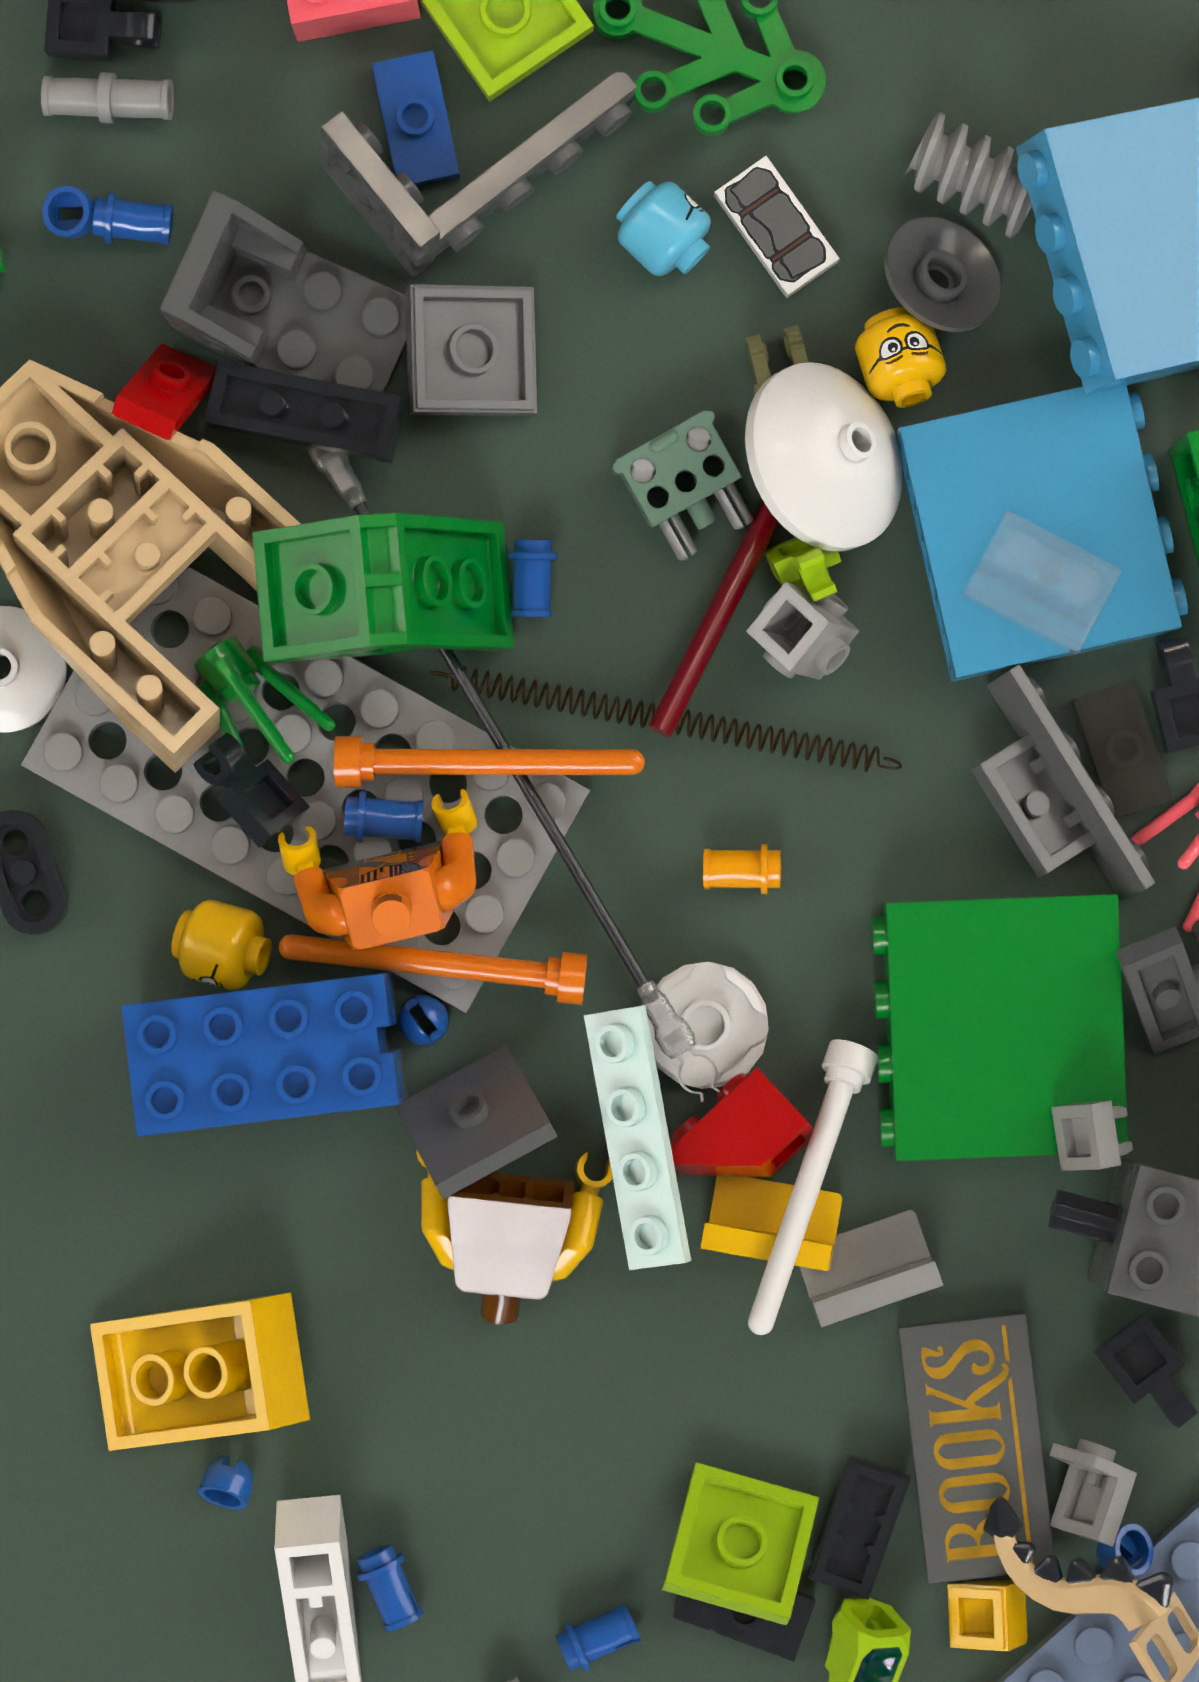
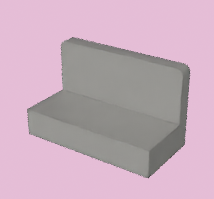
[799,1209,944,1327]

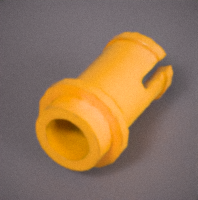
[703,844,781,894]

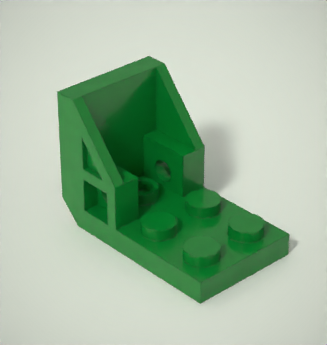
[252,513,515,662]

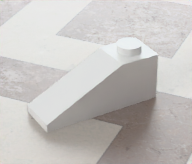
[274,1495,362,1682]

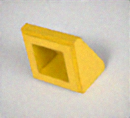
[947,1580,1028,1651]

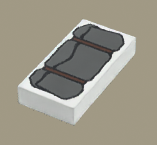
[714,156,840,298]

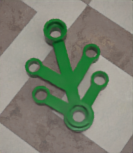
[593,0,826,136]

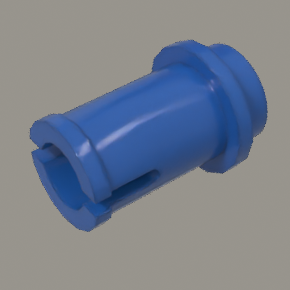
[92,193,173,245]
[507,540,558,617]
[344,791,424,843]
[356,1543,424,1632]
[555,1603,641,1672]

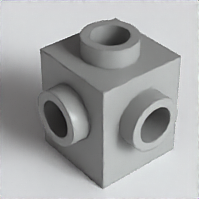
[746,582,859,680]

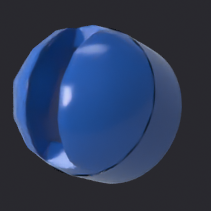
[42,185,95,239]
[398,994,450,1045]
[198,1456,254,1510]
[1096,1524,1154,1576]

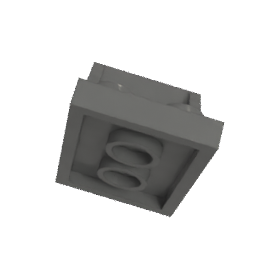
[160,190,407,393]

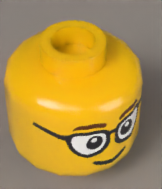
[855,307,947,408]
[171,900,272,991]

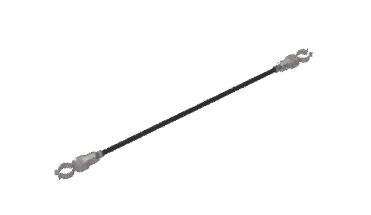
[308,447,720,1102]

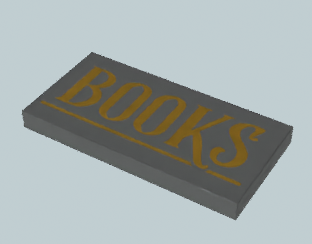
[897,1312,1054,1584]

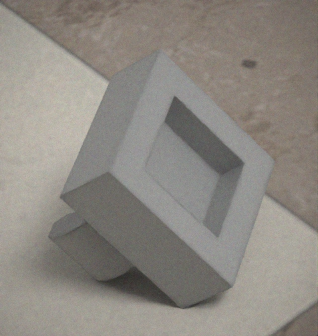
[1051,1100,1133,1171]

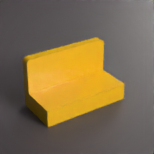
[701,1176,843,1271]

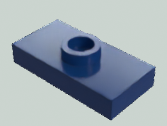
[372,50,460,187]

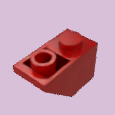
[670,1068,813,1178]

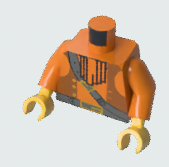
[278,789,478,950]

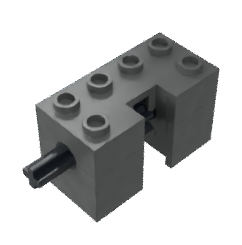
[1048,1157,1199,1317]

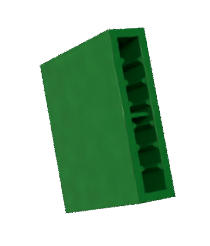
[871,894,1128,1161]

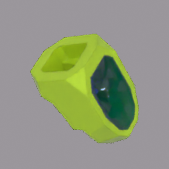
[825,1597,911,1682]

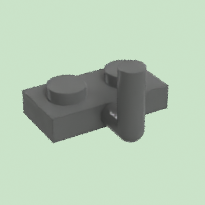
[1115,920,1199,1055]

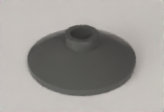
[884,217,1002,332]

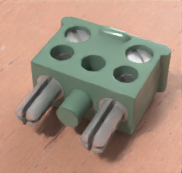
[611,410,753,561]

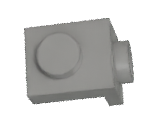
[1049,1439,1137,1547]

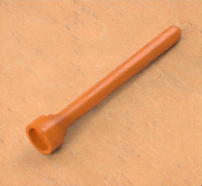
[334,736,645,788]
[278,934,588,1005]

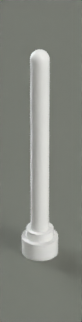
[748,1039,877,1335]

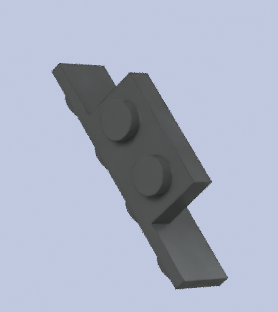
[971,664,1155,901]

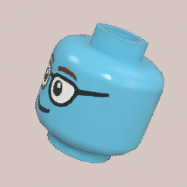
[616,181,711,276]

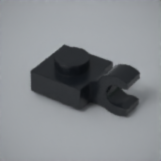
[44,0,161,61]
[1150,637,1199,753]
[193,733,310,848]
[1093,1312,1198,1428]

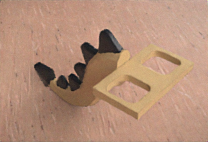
[983,1496,1199,1682]

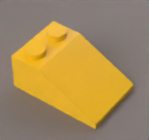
[90,1292,310,1451]

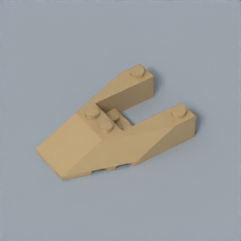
[0,359,301,773]

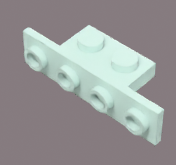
[584,1005,691,1270]

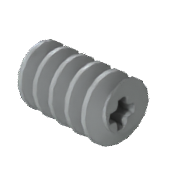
[905,112,1032,239]

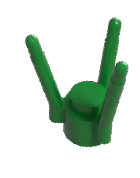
[194,636,335,764]

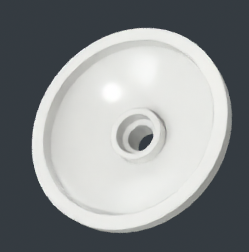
[745,362,903,551]

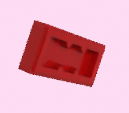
[111,343,216,440]

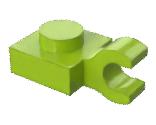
[764,537,842,602]

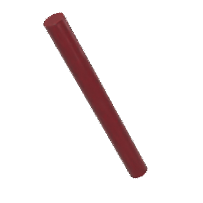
[648,502,779,738]

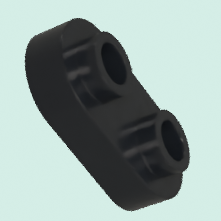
[0,810,68,935]

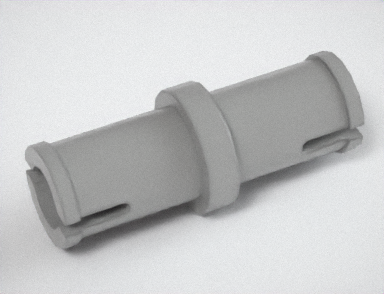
[41,72,174,124]

